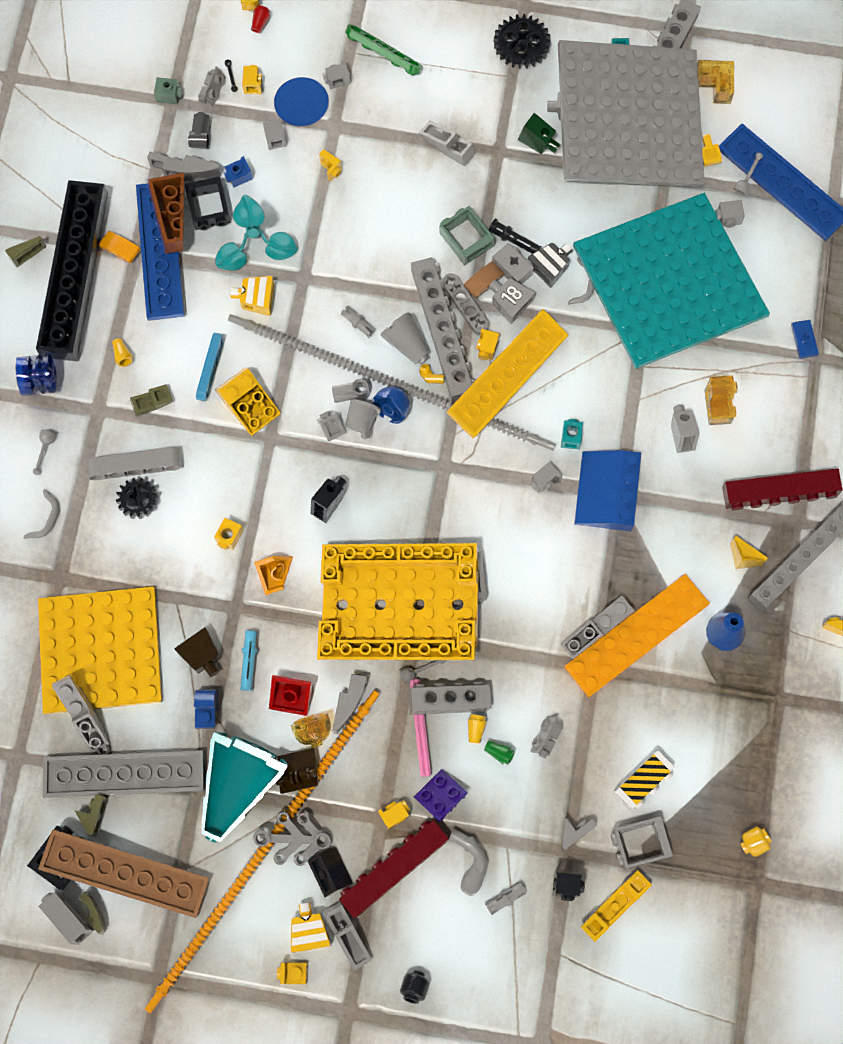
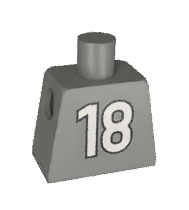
[489,279,535,324]

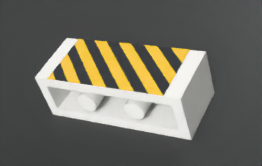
[613,751,675,811]

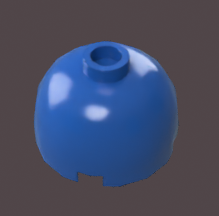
[372,386,410,424]

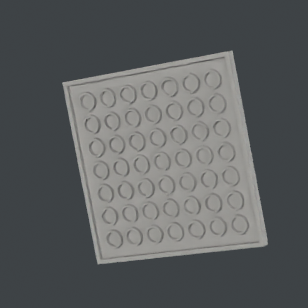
[558,40,705,187]

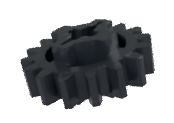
[116,477,158,519]

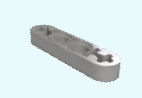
[443,273,489,335]

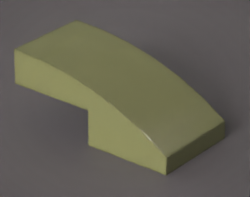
[130,384,173,417]
[79,892,106,935]

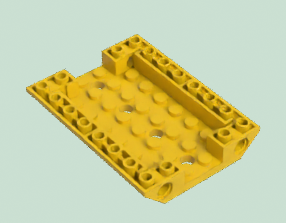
[317,543,479,660]

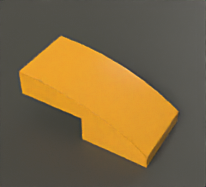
[98,231,141,264]

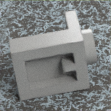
[317,411,346,441]

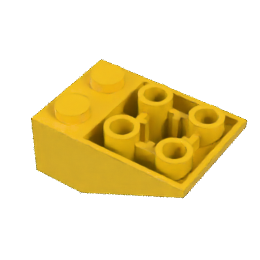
[215,368,281,436]

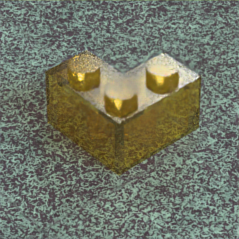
[697,60,734,104]
[704,375,738,425]

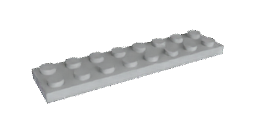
[43,750,204,798]

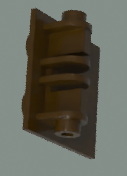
[275,748,318,794]

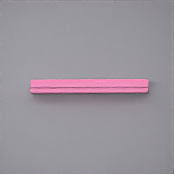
[410,679,431,777]

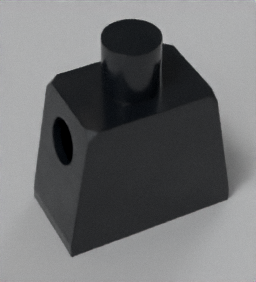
[310,476,347,523]

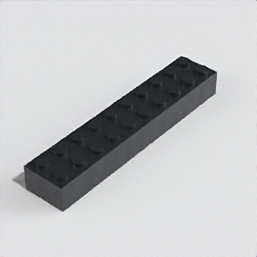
[36,180,108,361]

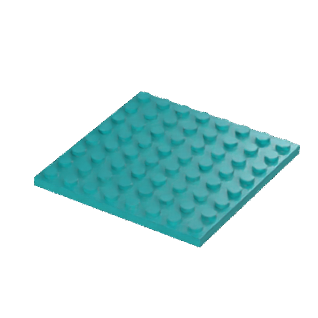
[573,192,770,369]

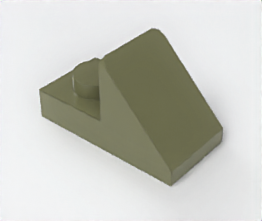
[75,794,107,837]

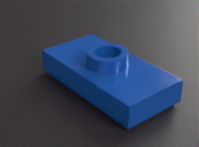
[791,320,819,359]

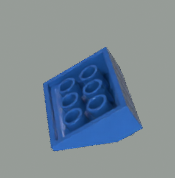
[574,450,641,532]

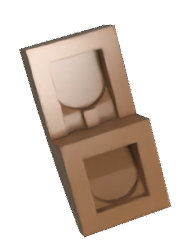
[464,261,504,298]

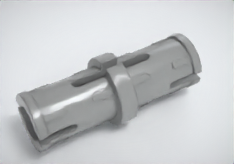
[341,306,376,338]
[485,882,526,915]

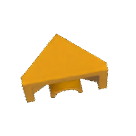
[254,556,293,596]

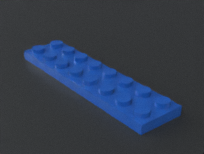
[719,123,843,241]
[136,183,184,321]

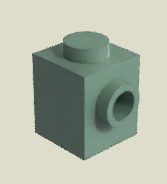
[154,77,182,104]

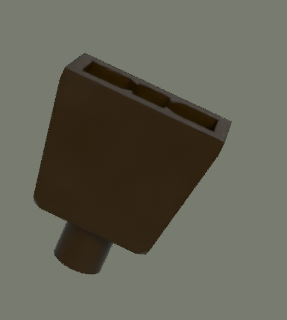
[174,627,220,678]

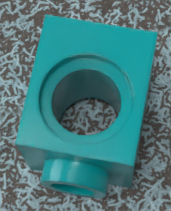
[561,419,583,450]

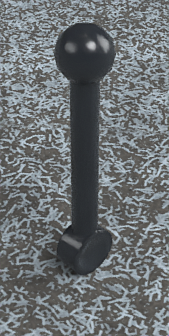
[225,59,238,92]

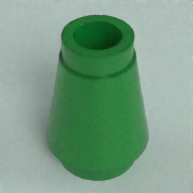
[484,740,515,765]

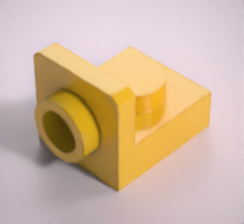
[319,149,342,181]
[277,962,307,984]

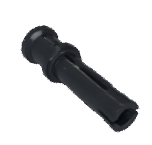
[488,218,542,254]

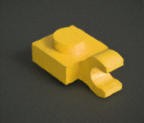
[702,133,722,167]

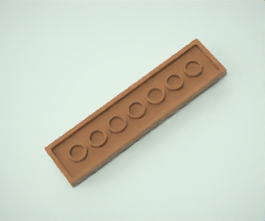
[38,829,209,918]

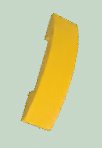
[580,870,652,943]

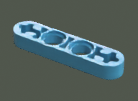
[196,332,224,402]

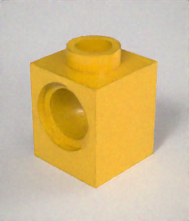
[214,518,244,550]

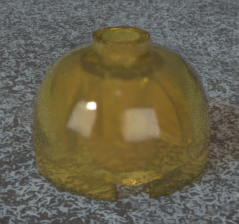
[290,713,331,748]

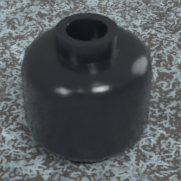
[400,971,430,1004]

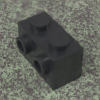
[552,872,585,901]

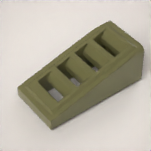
[5,236,46,267]

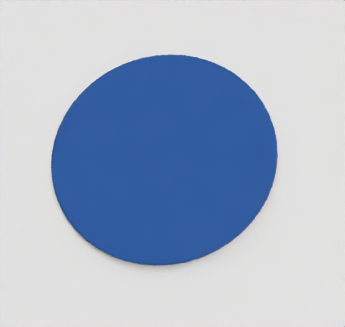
[274,77,329,126]

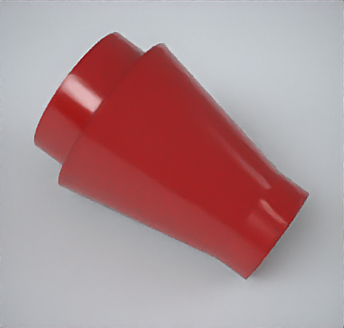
[251,5,270,34]

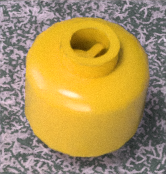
[740,826,772,857]

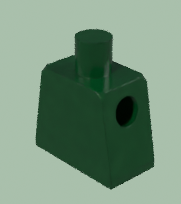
[517,113,561,154]

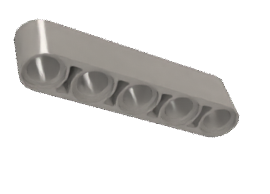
[87,447,182,481]

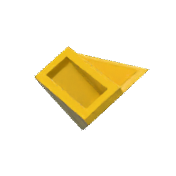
[730,536,768,569]

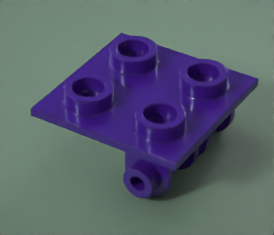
[414,769,468,822]

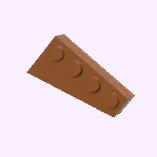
[148,173,184,254]

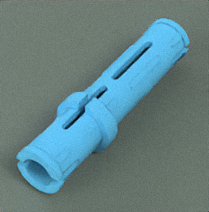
[240,631,257,691]

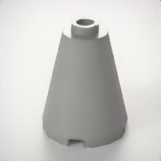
[380,312,430,365]

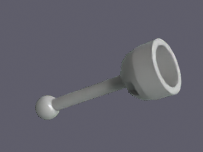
[734,153,763,196]
[33,430,56,475]
[399,660,445,684]

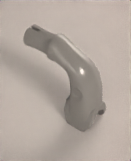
[449,829,488,896]

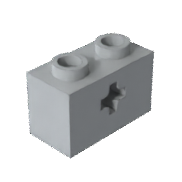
[492,243,534,284]

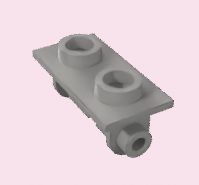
[198,66,225,107]
[530,716,563,759]

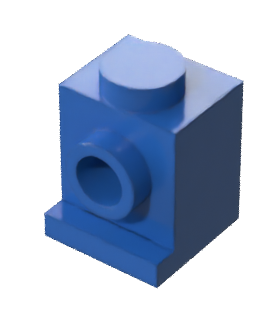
[223,156,253,188]

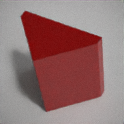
[269,675,313,716]

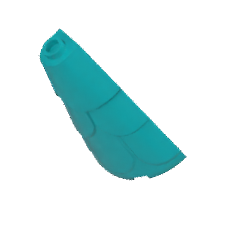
[201,731,288,843]

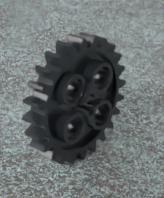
[493,14,551,69]

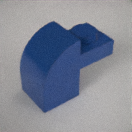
[194,690,218,729]

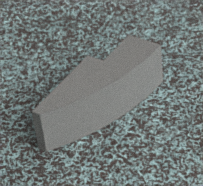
[419,120,475,166]
[332,674,367,734]
[322,901,372,970]

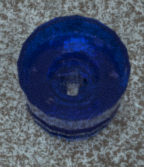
[15,354,57,396]

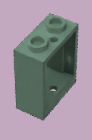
[439,206,495,266]

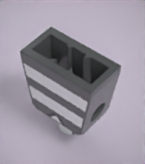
[528,243,573,288]

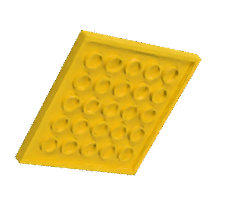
[38,587,162,715]

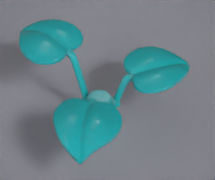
[215,194,298,271]

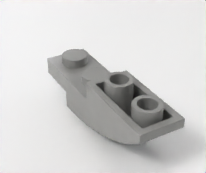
[147,151,222,181]
[561,596,634,659]
[52,675,109,753]

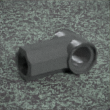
[188,112,210,149]

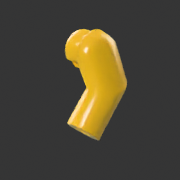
[419,364,444,384]

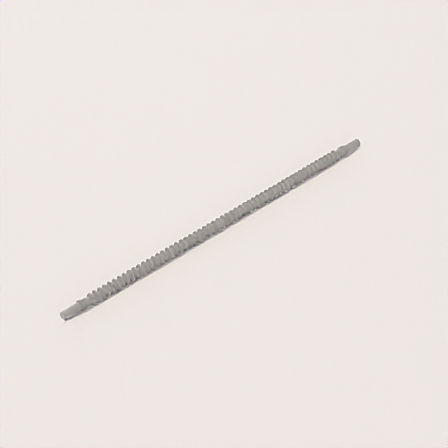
[228,314,556,451]

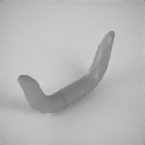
[568,257,594,305]
[23,489,59,539]

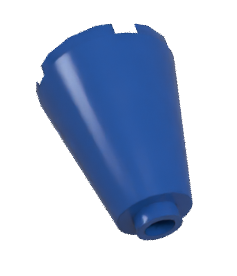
[706,612,745,651]

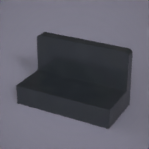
[307,847,353,898]

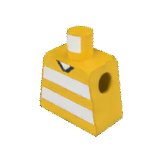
[230,276,274,316]
[291,903,331,953]

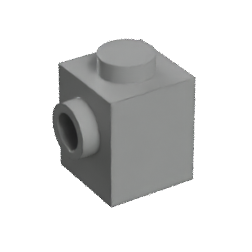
[715,200,745,228]

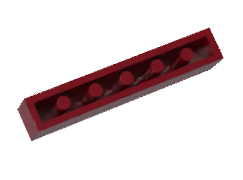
[722,468,843,511]
[339,820,449,919]

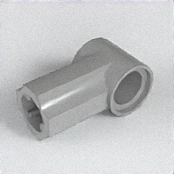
[332,379,370,403]

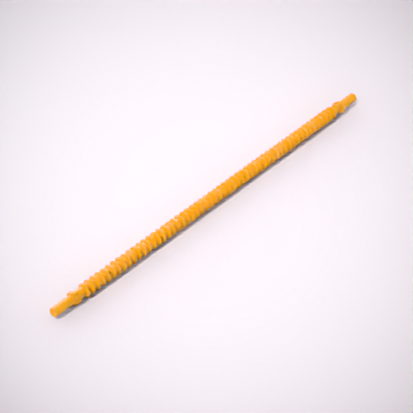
[144,690,380,1013]

